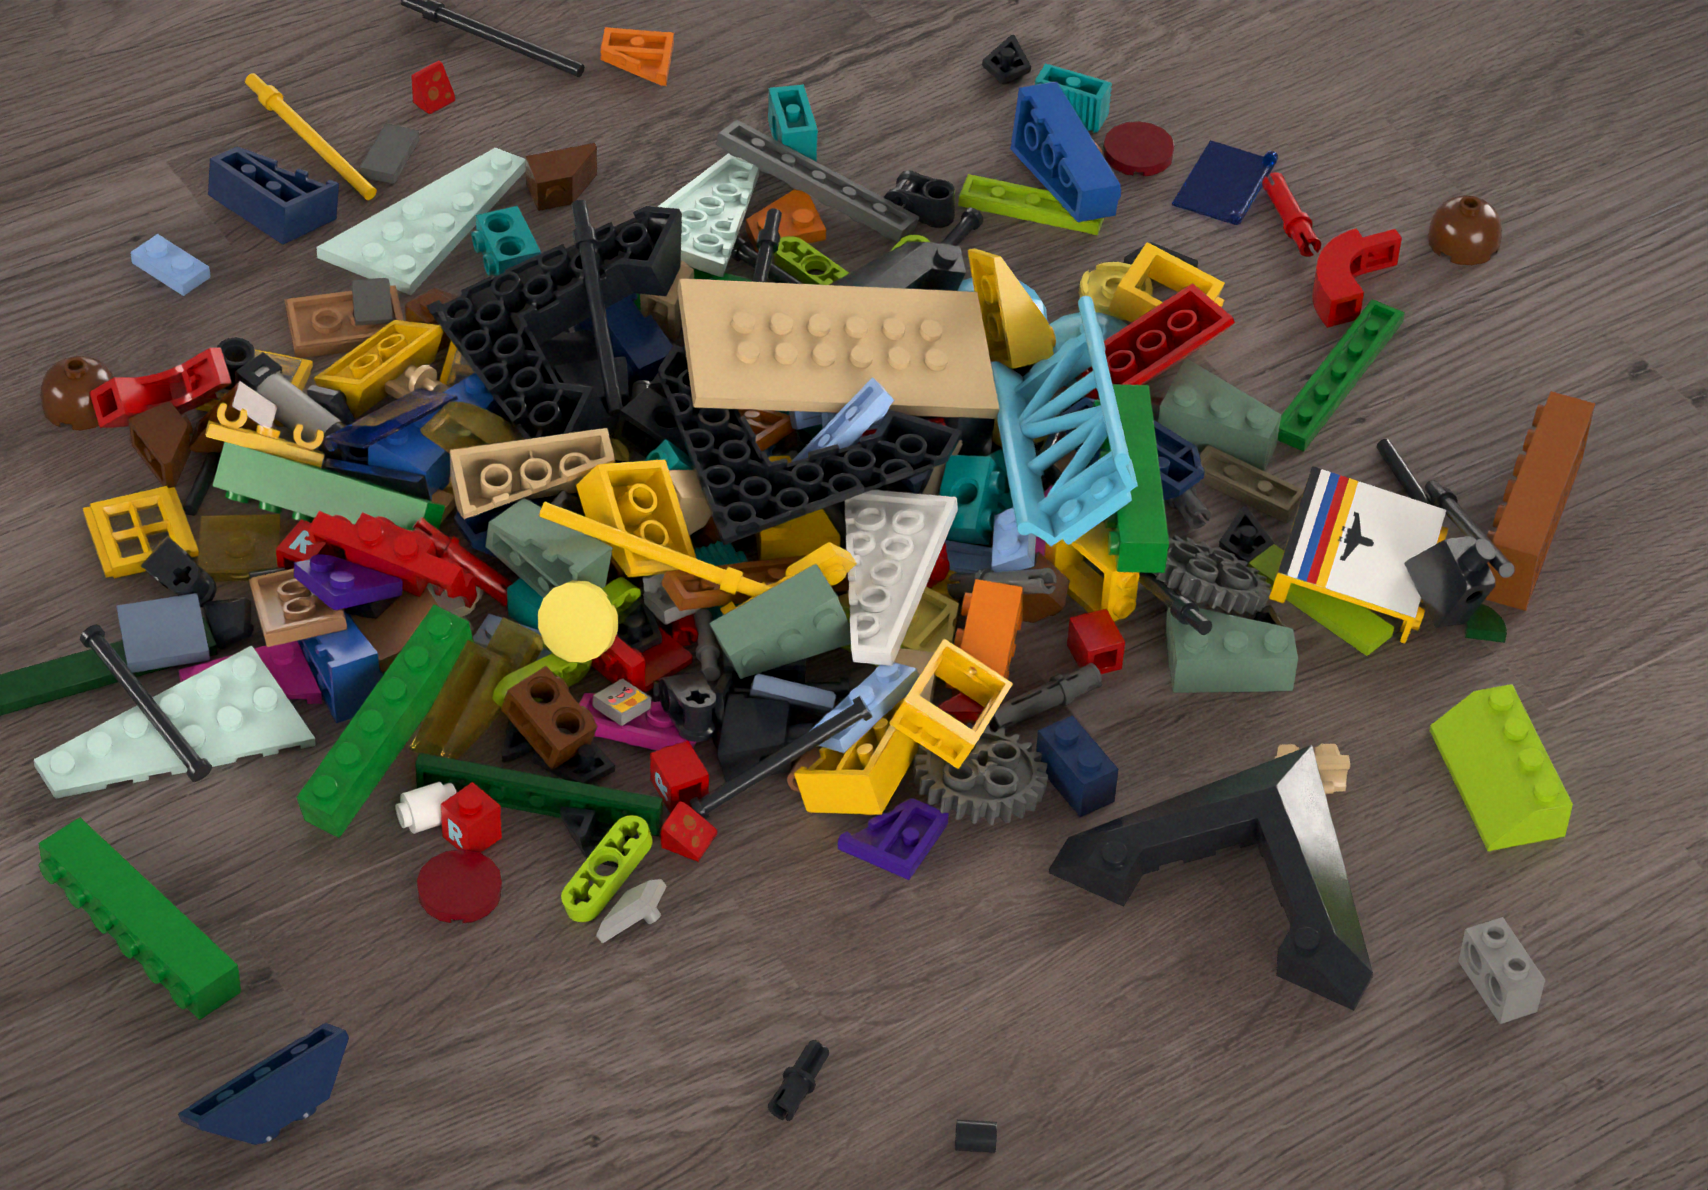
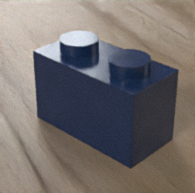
[1036,715,1119,817]

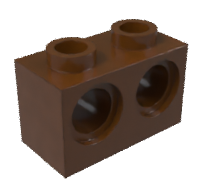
[501,666,598,770]

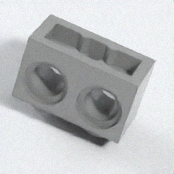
[1458,917,1545,1024]

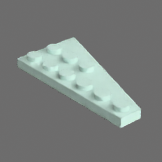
[316,148,526,295]
[658,153,759,277]
[34,645,315,799]

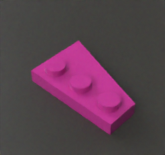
[179,641,322,704]
[579,693,696,751]

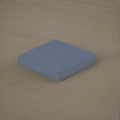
[116,593,210,673]
[749,674,836,717]

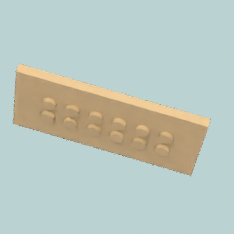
[677,279,999,419]

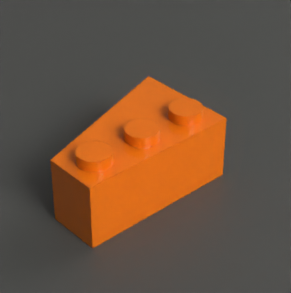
[946,579,1023,703]

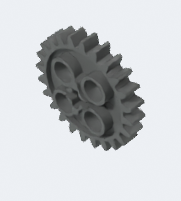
[1154,535,1271,614]
[913,723,1048,825]

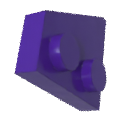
[294,554,403,610]
[838,798,949,880]

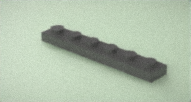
[715,119,919,242]

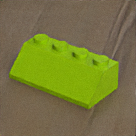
[1429,684,1573,851]

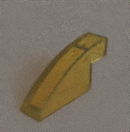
[420,402,525,453]
[409,617,544,759]

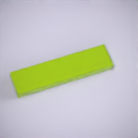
[958,174,1104,235]
[1248,544,1394,656]

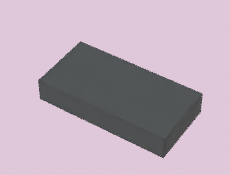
[360,123,420,184]

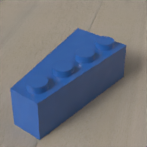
[1010,81,1121,222]
[368,373,503,501]

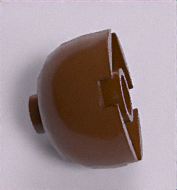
[1428,195,1502,266]
[40,356,114,431]

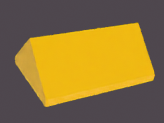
[314,320,443,419]

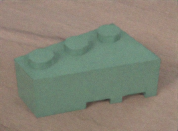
[1158,358,1281,471]
[485,498,613,598]
[709,564,851,679]
[1165,607,1298,693]

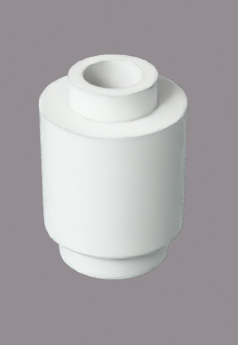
[395,782,457,834]

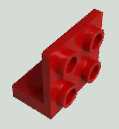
[591,626,693,693]

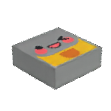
[593,678,651,726]

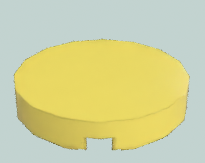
[1079,262,1153,320]
[538,580,618,663]

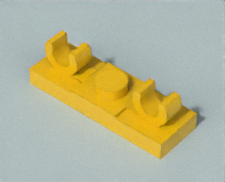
[205,403,324,468]

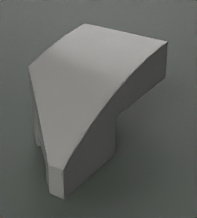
[643,574,700,625]

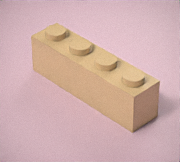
[450,428,615,519]

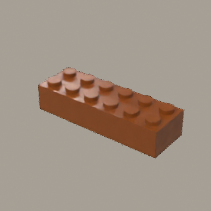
[1486,391,1595,611]

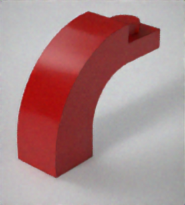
[1312,228,1402,328]
[89,348,231,428]

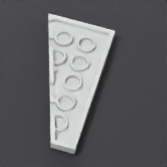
[845,490,958,666]

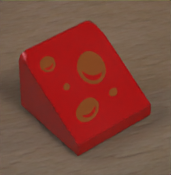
[411,60,455,114]
[938,692,985,726]
[661,801,718,862]

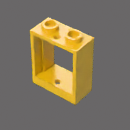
[1108,242,1225,323]
[1044,521,1140,622]
[889,639,1013,769]

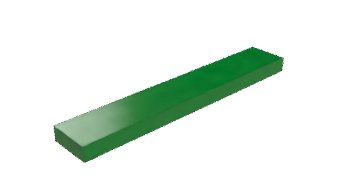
[1277,299,1405,452]

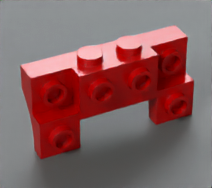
[308,511,477,608]

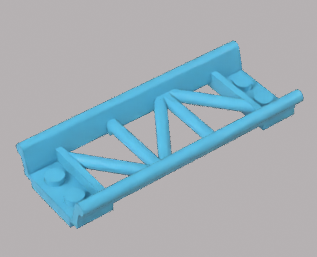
[991,296,1138,547]

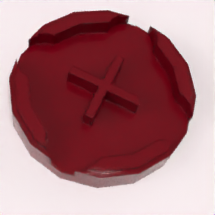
[1103,121,1175,176]
[417,849,502,924]

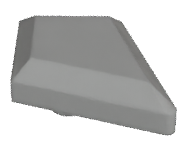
[596,879,667,943]

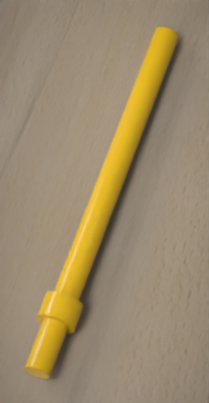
[245,73,377,200]
[539,502,772,598]

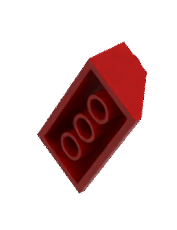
[1075,283,1235,400]

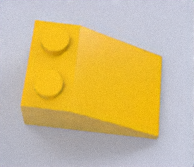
[967,248,1056,369]
[576,460,697,577]

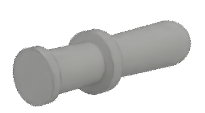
[694,609,721,681]

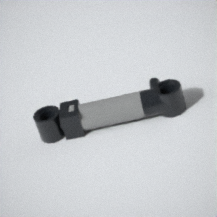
[217,337,385,465]

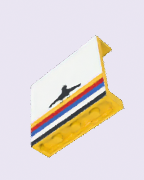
[1269,466,1449,644]

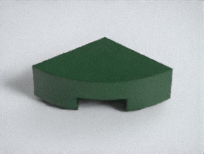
[1465,604,1507,643]

